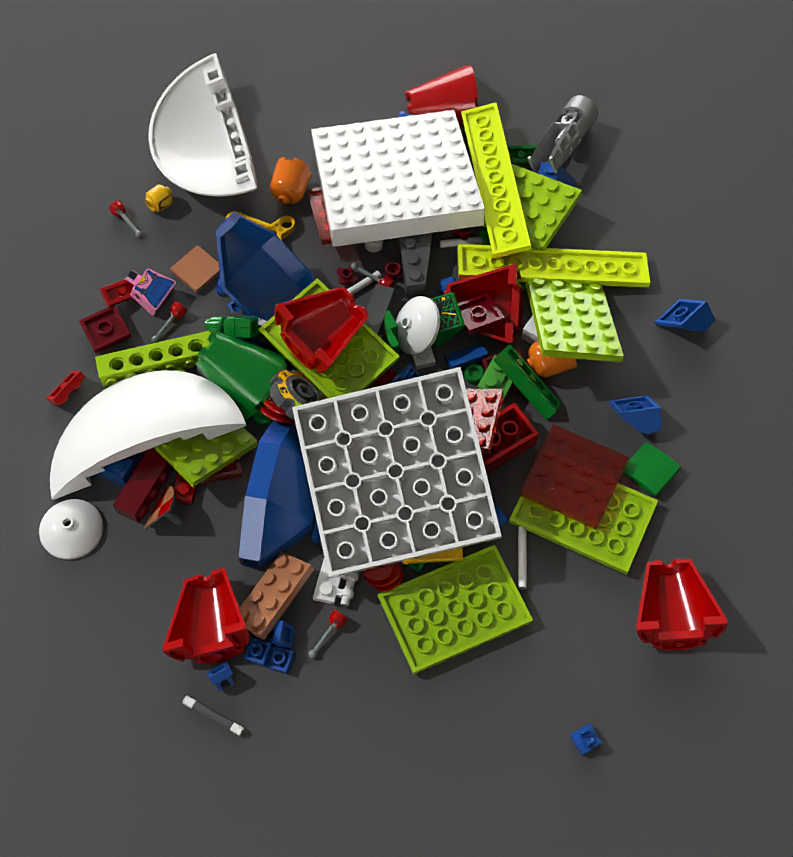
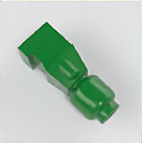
[205,315,259,338]

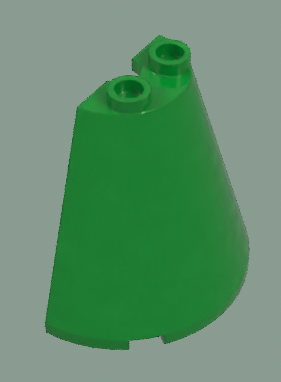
[195,330,288,421]

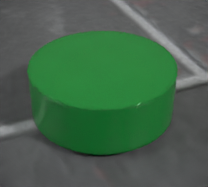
[464,364,484,385]
[253,404,273,425]

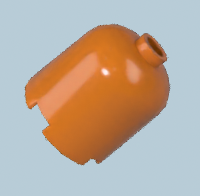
[270,157,312,205]
[526,341,577,378]

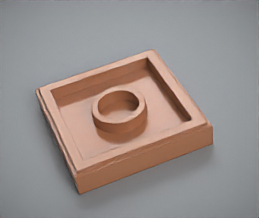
[170,245,220,294]

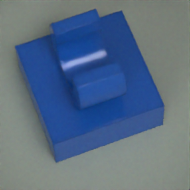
[268,621,296,649]
[207,662,234,691]
[570,723,602,756]

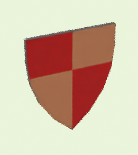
[144,485,183,530]

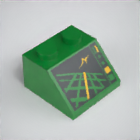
[431,292,465,347]

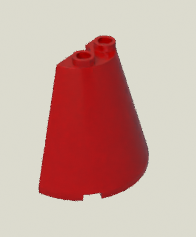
[405,65,478,127]
[444,264,523,343]
[274,286,370,373]
[636,559,728,651]
[163,568,249,664]

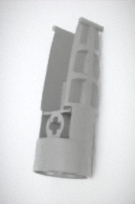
[528,95,599,174]

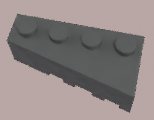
[397,233,433,298]

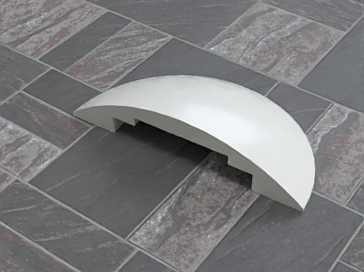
[149,53,257,196]
[50,370,247,500]

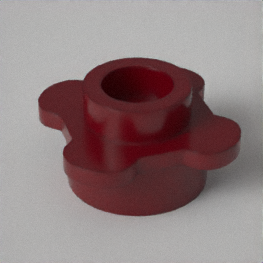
[452,227,475,240]
[383,262,403,280]
[336,266,357,285]

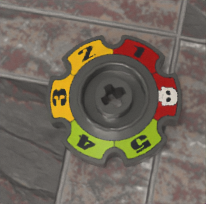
[269,369,327,420]

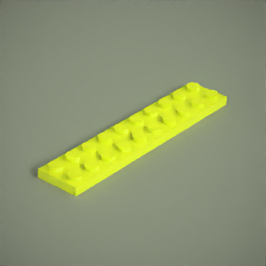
[461,103,532,259]
[457,244,650,288]

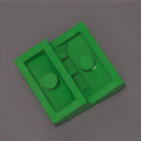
[385,310,399,367]
[621,442,681,497]

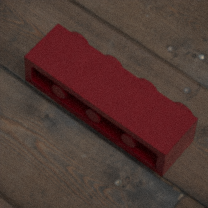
[113,448,173,523]

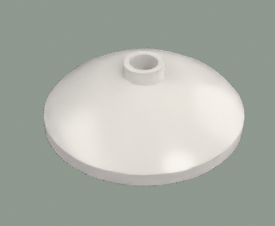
[396,296,440,355]
[39,499,104,560]

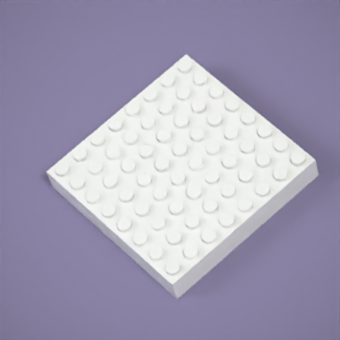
[312,110,484,247]
[292,367,502,578]

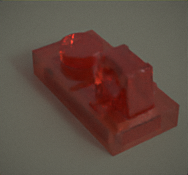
[201,459,243,485]

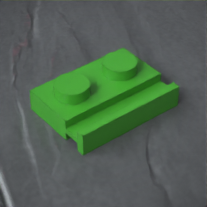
[477,355,513,402]

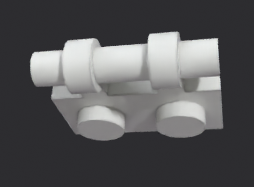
[313,558,359,607]

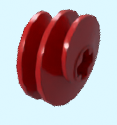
[261,394,295,424]
[363,562,404,592]

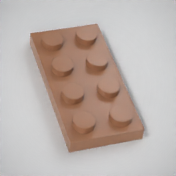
[240,552,314,640]

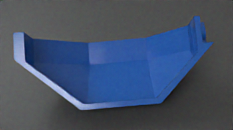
[216,212,315,321]
[238,420,316,568]

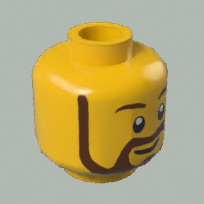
[145,184,173,212]

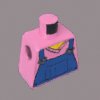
[126,269,176,316]

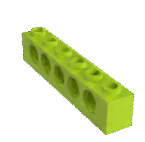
[95,331,211,386]

